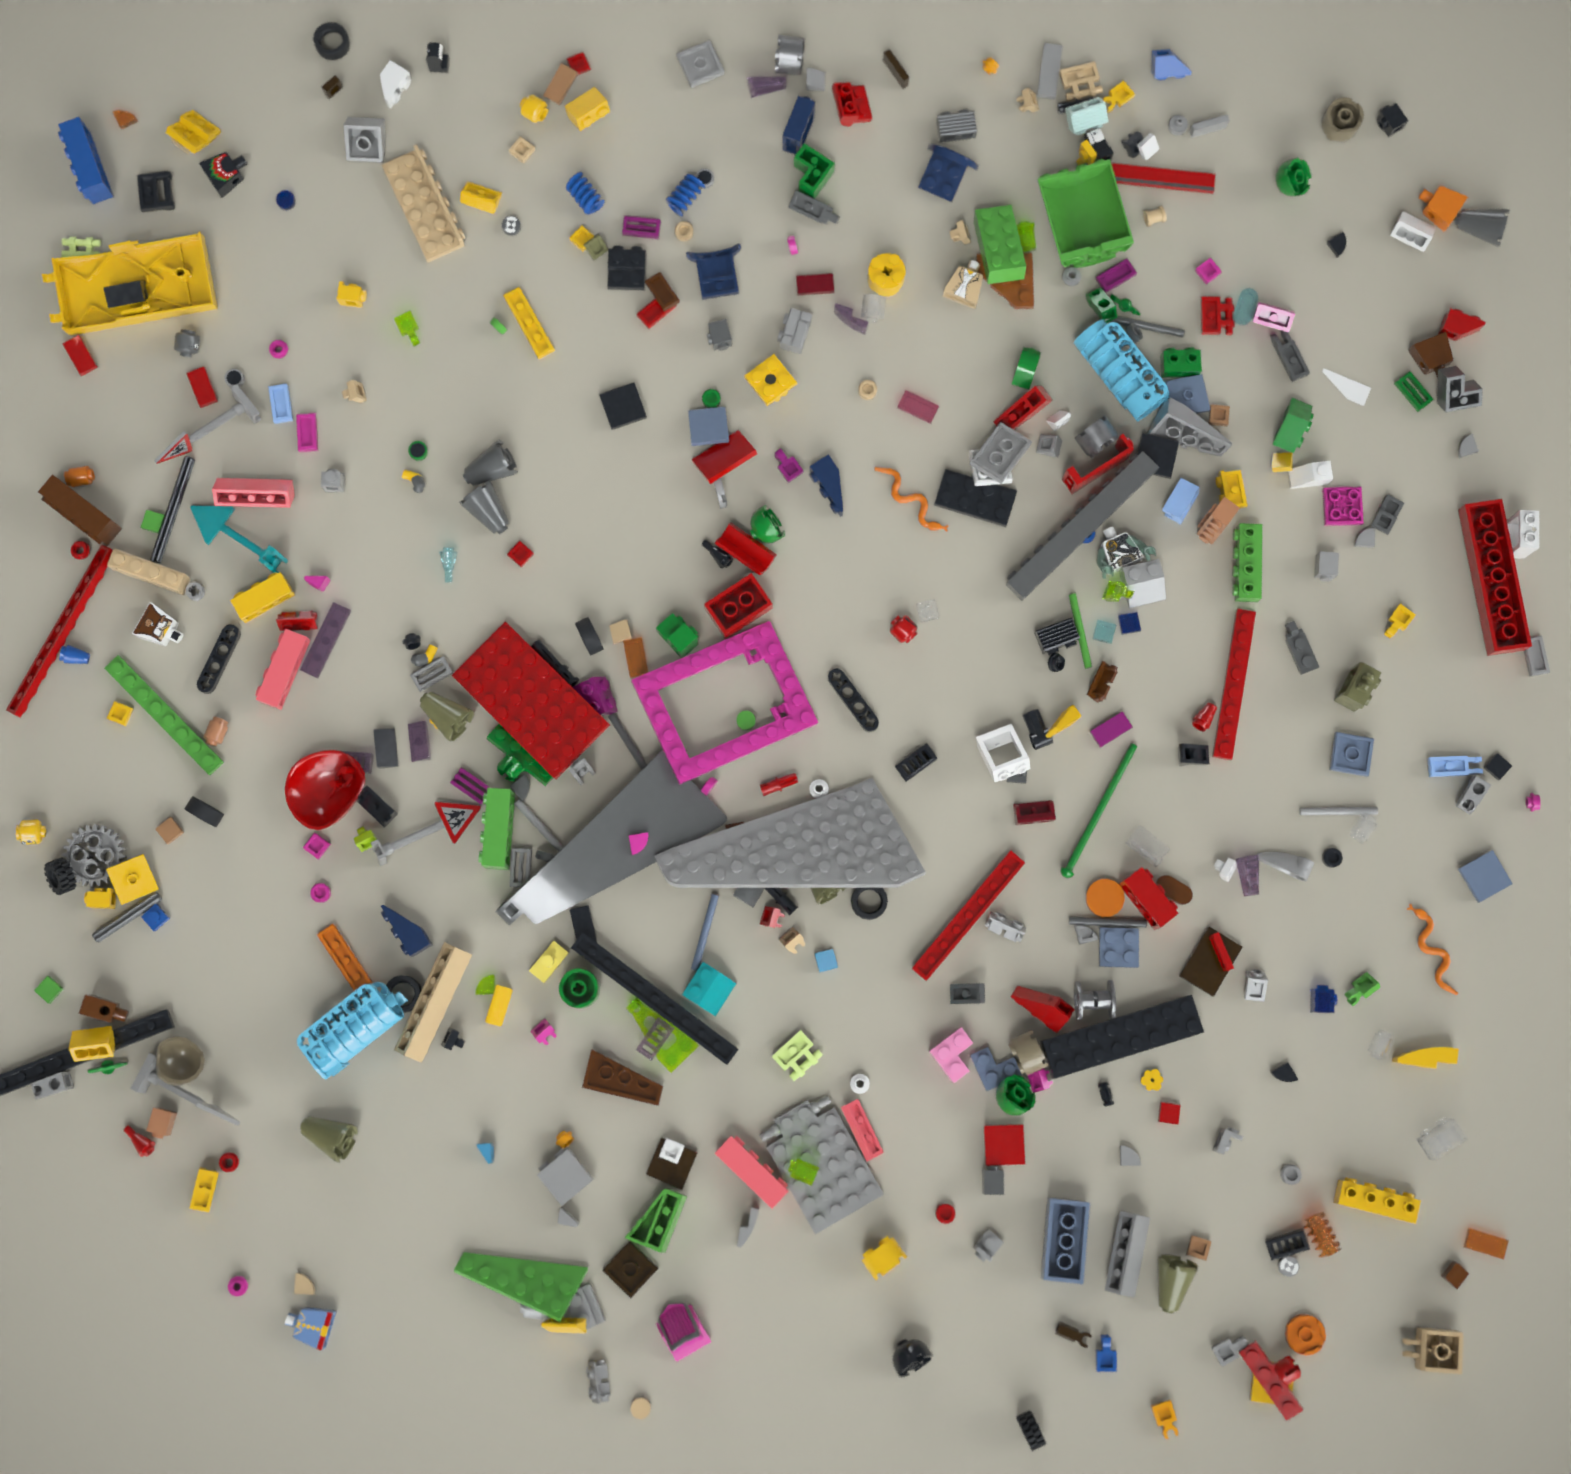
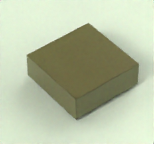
[583,234,608,260]

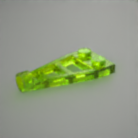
[626,998,699,1073]

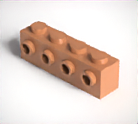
[1197,497,1240,545]

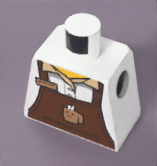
[132,602,183,646]

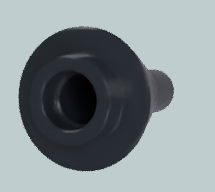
[702,540,733,569]

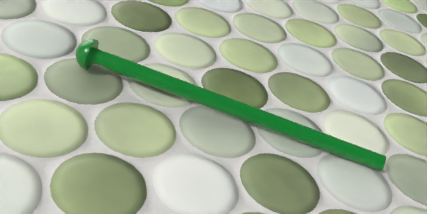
[1060,743,1137,878]

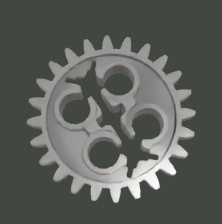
[62,824,127,888]

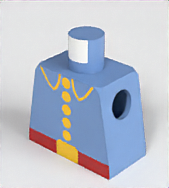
[285,1307,337,1351]

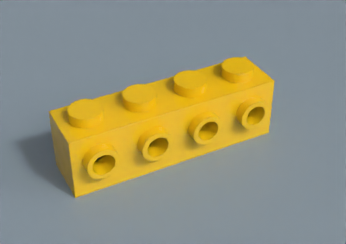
[1333,1177,1421,1224]

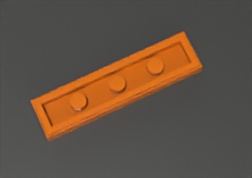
[316,923,376,999]

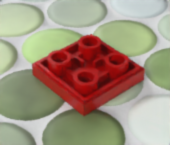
[983,1124,1025,1166]

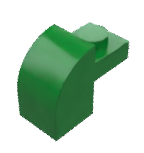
[1012,347,1041,390]

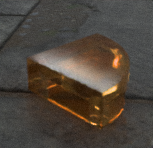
[112,110,138,129]

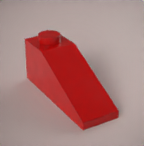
[993,386,1053,430]

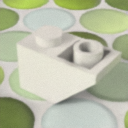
[380,60,411,108]

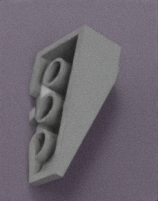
[1148,398,1232,456]

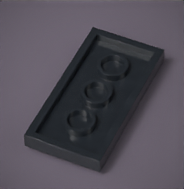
[934,469,1017,527]

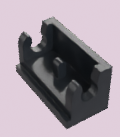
[103,280,148,308]
[357,785,398,828]

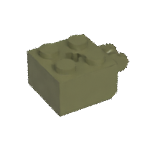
[1334,662,1382,712]

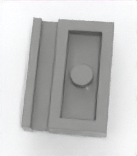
[568,1283,606,1330]

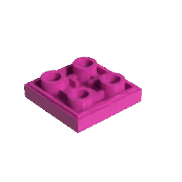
[1322,487,1364,526]

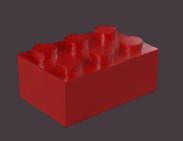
[704,573,773,640]
[1119,867,1179,930]

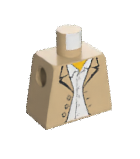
[943,260,983,309]

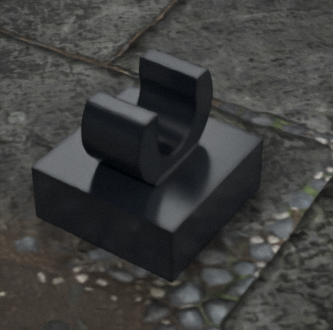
[1121,131,1144,159]
[441,1027,465,1050]

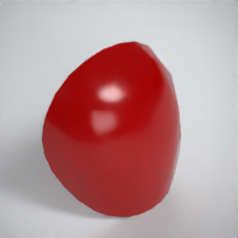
[285,750,366,830]

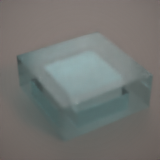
[1093,620,1116,644]

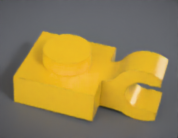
[1076,140,1097,166]
[1384,603,1416,639]

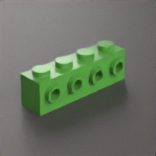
[1232,523,1263,602]

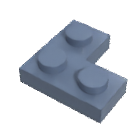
[970,1047,1022,1091]

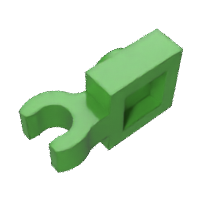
[1344,972,1381,1006]

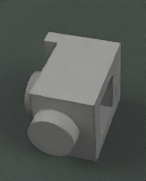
[321,469,345,492]

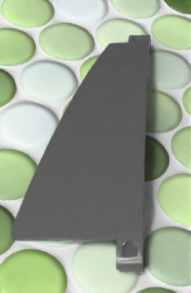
[495,747,727,925]

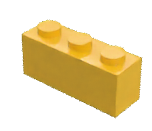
[230,572,295,623]

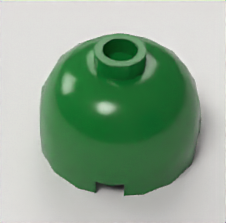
[1275,158,1311,196]
[750,505,785,544]
[995,1075,1036,1116]

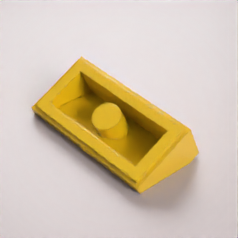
[460,182,502,214]
[485,985,513,1026]
[541,1317,587,1334]

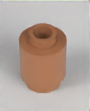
[203,717,228,747]

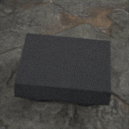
[599,383,647,430]
[1137,433,1179,479]

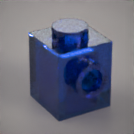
[1310,985,1338,1014]

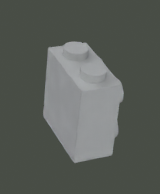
[537,1148,594,1206]

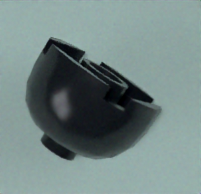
[892,1339,933,1378]

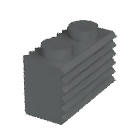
[936,109,977,143]

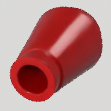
[1192,703,1217,732]

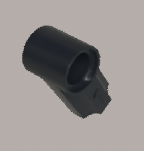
[1023,709,1053,750]

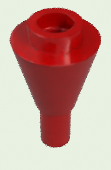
[123,1125,155,1157]

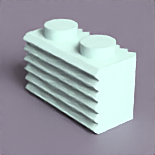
[1065,97,1109,135]

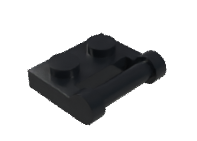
[137,171,175,212]

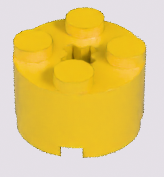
[867,253,906,297]
[862,1236,908,1281]

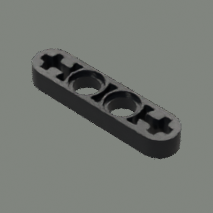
[197,624,241,694]
[828,668,879,732]

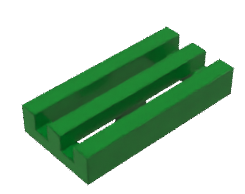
[1394,371,1434,412]

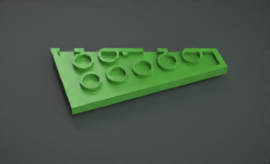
[454,1252,588,1322]

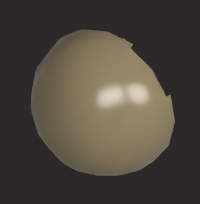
[156,1037,205,1086]

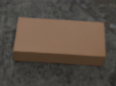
[543,63,578,105]

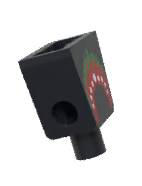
[199,152,248,198]

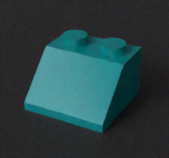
[682,962,737,1017]

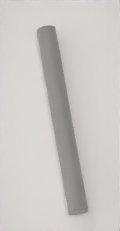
[514,799,564,852]
[1299,807,1378,815]

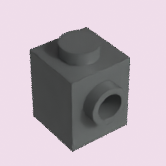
[707,319,732,351]

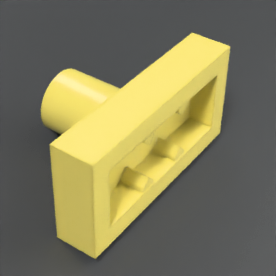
[529,941,569,983]

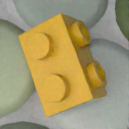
[1215,470,1248,509]

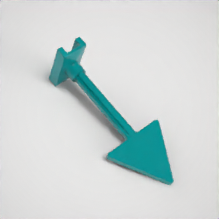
[190,506,288,573]

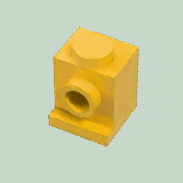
[337,281,367,308]
[84,888,116,909]

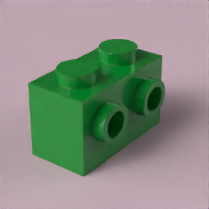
[1160,347,1202,378]

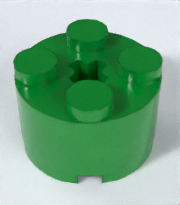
[559,968,600,1009]

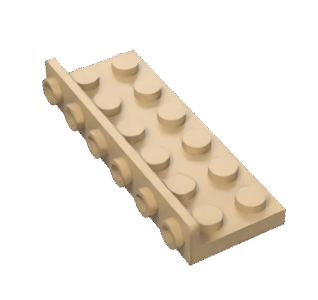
[381,144,465,262]

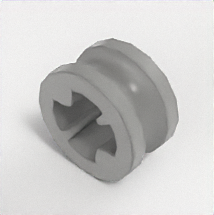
[186,582,205,601]

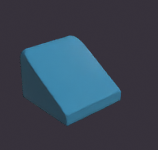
[814,949,838,973]
[476,1143,494,1164]

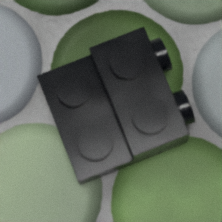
[607,245,646,291]

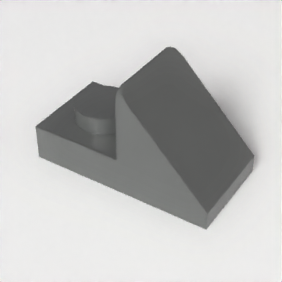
[950,983,985,1004]

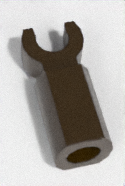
[1055,1321,1092,1348]

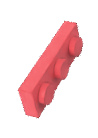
[841,1099,884,1161]

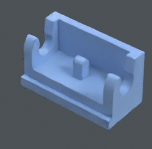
[1162,478,1199,525]

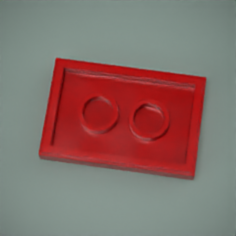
[692,430,757,484]

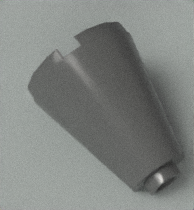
[1455,209,1510,247]
[463,440,518,486]
[459,480,509,535]

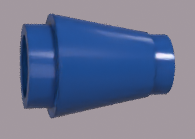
[59,645,90,664]

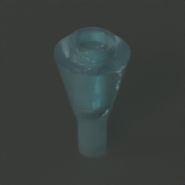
[439,547,458,583]

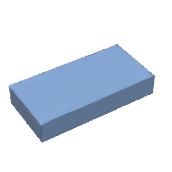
[268,383,293,424]

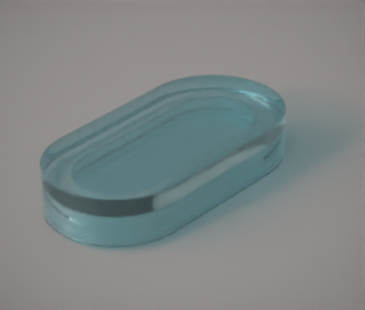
[1233,288,1258,325]

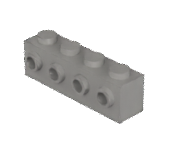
[1105,1211,1150,1297]

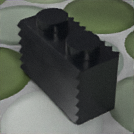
[1034,617,1080,655]

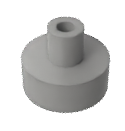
[1168,115,1188,135]

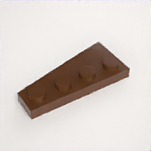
[582,1049,663,1106]

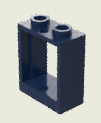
[782,96,816,155]

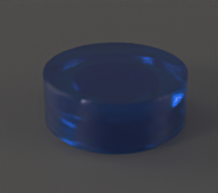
[276,190,296,210]

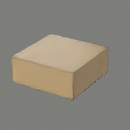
[509,137,535,164]

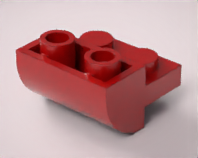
[831,82,873,127]

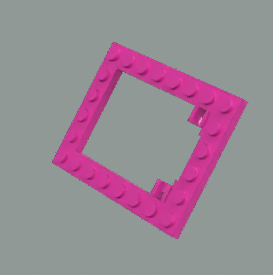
[631,621,818,785]

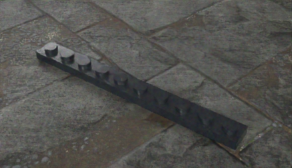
[571,932,739,1065]
[0,1009,175,1097]

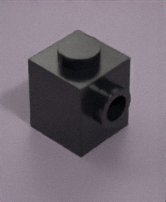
[1376,103,1409,137]

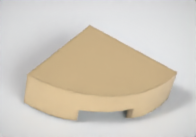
[294,1273,315,1295]

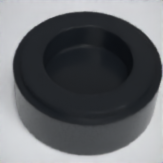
[1322,848,1343,868]

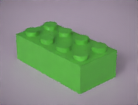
[973,205,1026,284]
[479,788,515,870]

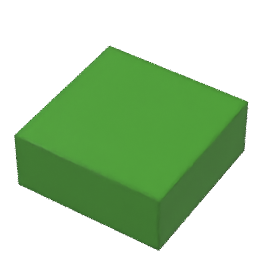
[141,510,164,533]
[34,976,64,1004]

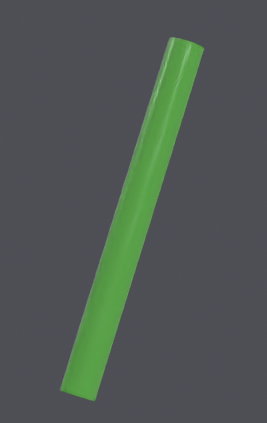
[1069,594,1092,669]

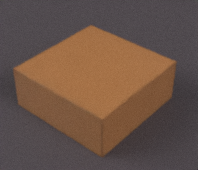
[1208,404,1230,426]
[155,817,184,844]
[1186,1235,1212,1261]

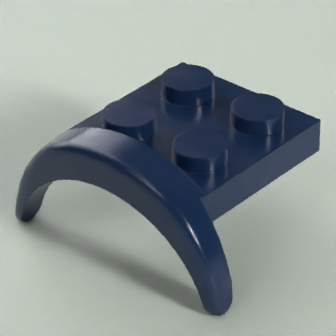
[918,144,979,202]
[686,244,741,300]

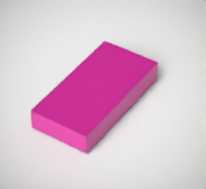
[296,413,318,452]

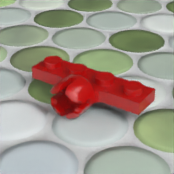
[1239,1340,1303,1421]

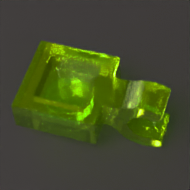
[393,311,420,347]
[1102,581,1135,602]

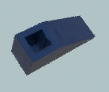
[809,454,843,517]
[381,905,433,957]

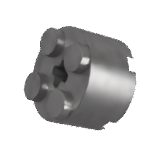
[775,35,805,75]
[1074,416,1119,458]

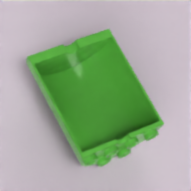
[1037,159,1134,268]

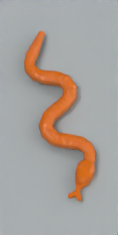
[874,467,948,532]
[1407,904,1458,995]

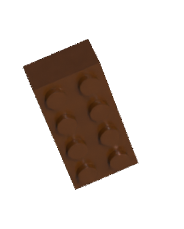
[38,474,122,546]

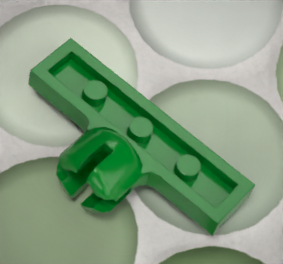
[487,724,553,787]

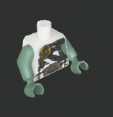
[1096,527,1157,579]

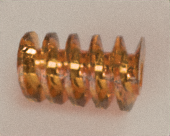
[1304,1212,1342,1258]

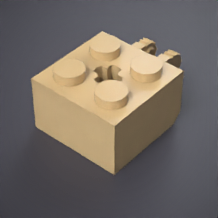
[1402,1327,1463,1374]

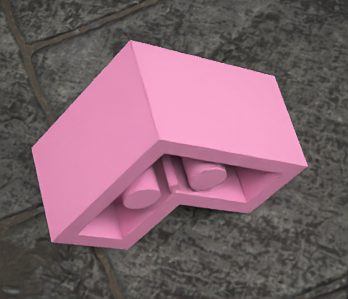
[929,1027,973,1083]

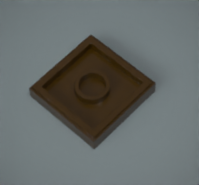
[646,1137,698,1190]
[602,1241,659,1298]

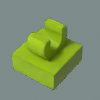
[353,826,377,852]

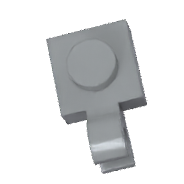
[1211,1336,1249,1366]

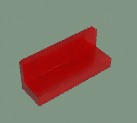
[715,522,777,575]

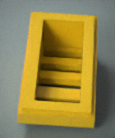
[1046,705,1082,738]

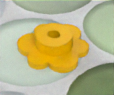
[1140,1069,1164,1091]

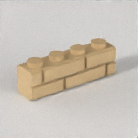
[107,548,190,595]

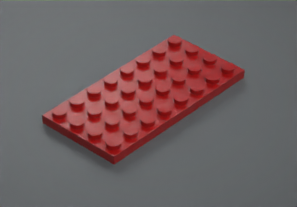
[451,621,610,780]

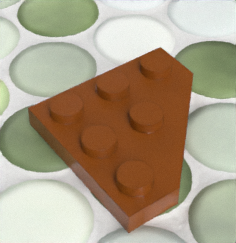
[976,253,1034,309]

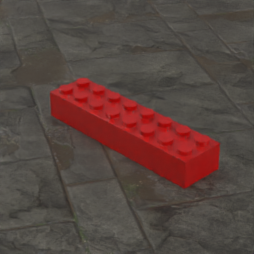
[1458,499,1532,656]

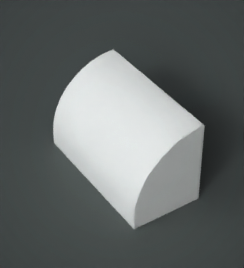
[1390,211,1436,252]

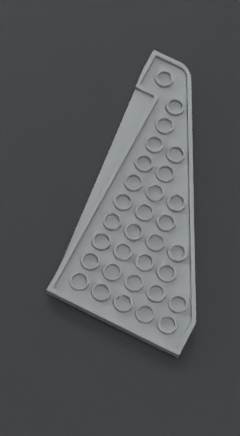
[654,778,925,888]

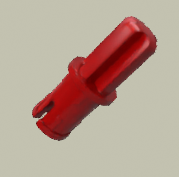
[760,773,798,796]

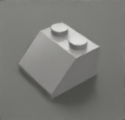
[344,117,386,162]
[1119,559,1166,609]

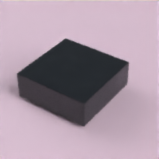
[1484,753,1512,781]

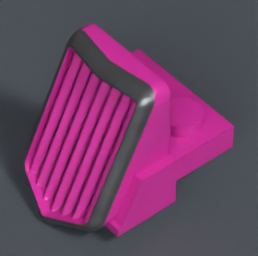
[656,1303,711,1362]

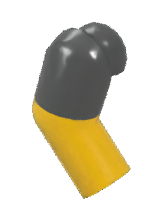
[402,469,425,493]
[411,644,438,667]

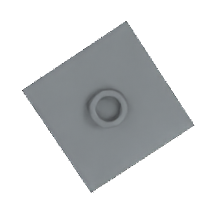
[676,40,725,88]

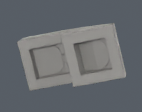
[737,1207,759,1247]

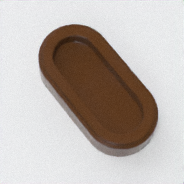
[1156,875,1193,905]

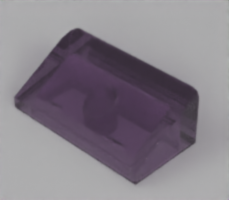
[408,721,431,762]

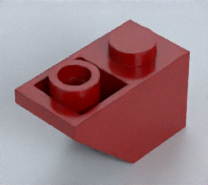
[1438,309,1486,341]

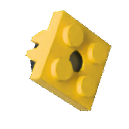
[744,354,797,406]

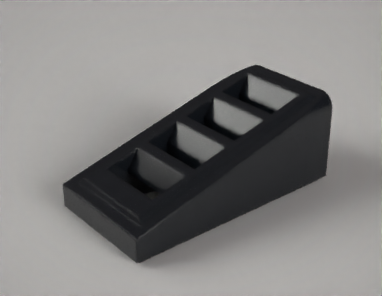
[895,743,938,782]
[1265,1228,1310,1261]

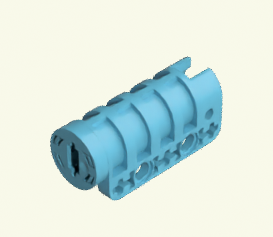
[1074,319,1170,422]

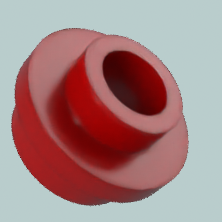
[70,541,90,560]
[219,1152,239,1172]

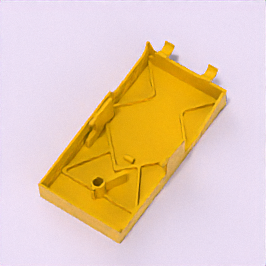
[42,232,218,336]

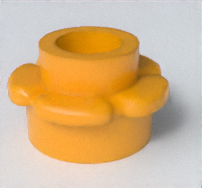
[982,57,999,74]
[556,1131,574,1149]

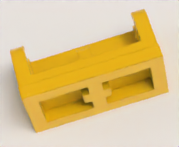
[189,1167,219,1212]

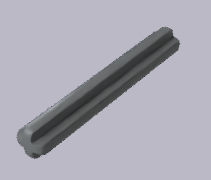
[92,892,162,943]

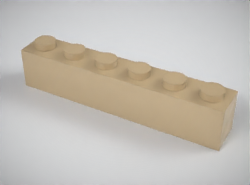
[394,942,472,1063]

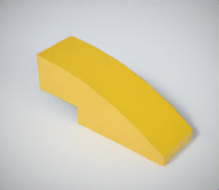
[1392,1047,1459,1069]

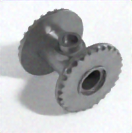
[1074,980,1116,1020]

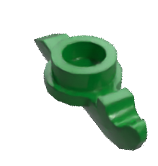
[1110,294,1141,316]
[87,1060,127,1074]

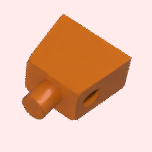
[1419,186,1468,232]

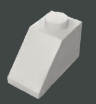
[1288,461,1333,489]

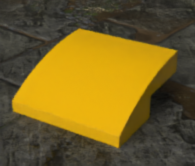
[166,109,221,154]

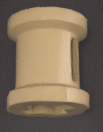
[1143,206,1166,227]

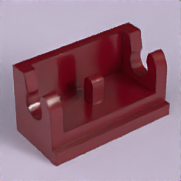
[1013,800,1056,825]

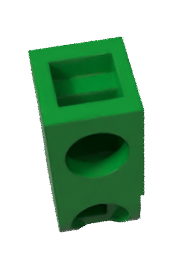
[1086,287,1118,323]

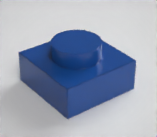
[141,904,170,932]

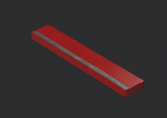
[1111,163,1216,194]

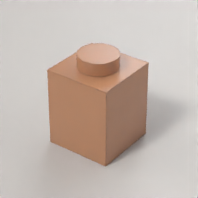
[146,1107,177,1139]

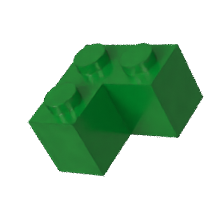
[794,143,835,199]
[1273,398,1314,453]
[656,613,699,658]

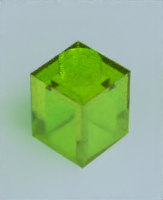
[788,1158,819,1186]

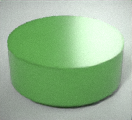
[490,317,507,335]
[736,711,756,731]

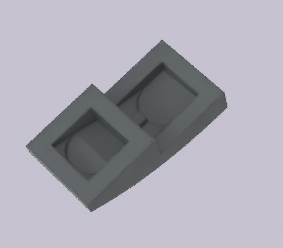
[1371,494,1404,535]

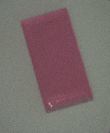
[897,390,939,424]

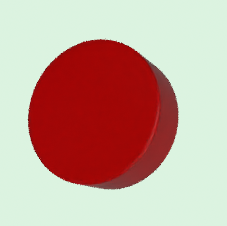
[935,1203,956,1224]

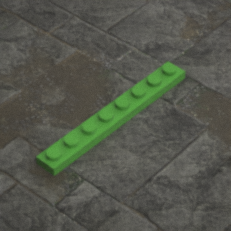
[104,655,224,776]

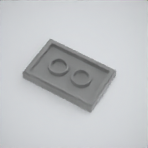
[970,422,1032,484]

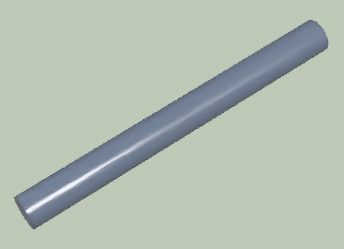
[691,894,719,971]

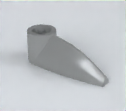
[1255,852,1314,881]

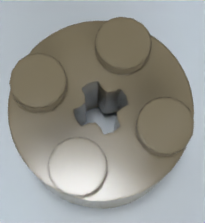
[1322,97,1364,142]
[1008,1030,1048,1076]

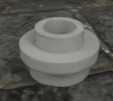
[1062,267,1081,286]

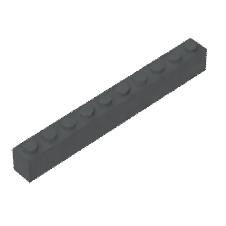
[1006,452,1159,601]

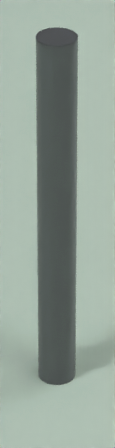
[1110,316,1185,337]
[608,713,647,770]
[1069,917,1147,928]

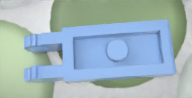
[1427,756,1483,777]

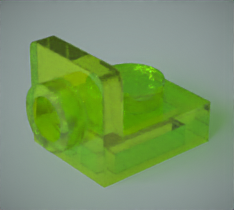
[1017,221,1036,252]

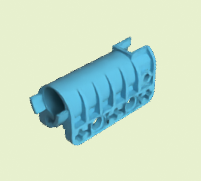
[297,982,408,1079]

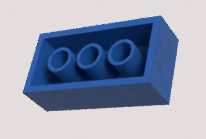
[58,117,114,205]

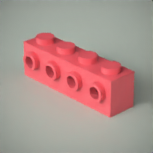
[212,478,295,508]
[255,629,311,710]
[715,1135,789,1209]

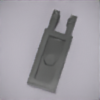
[1270,331,1310,382]

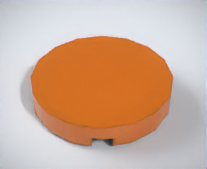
[1086,879,1125,917]
[1285,1314,1326,1356]

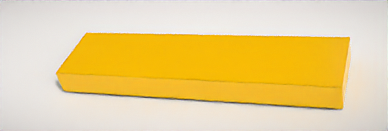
[503,287,555,359]

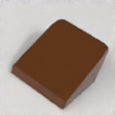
[1441,1261,1469,1289]

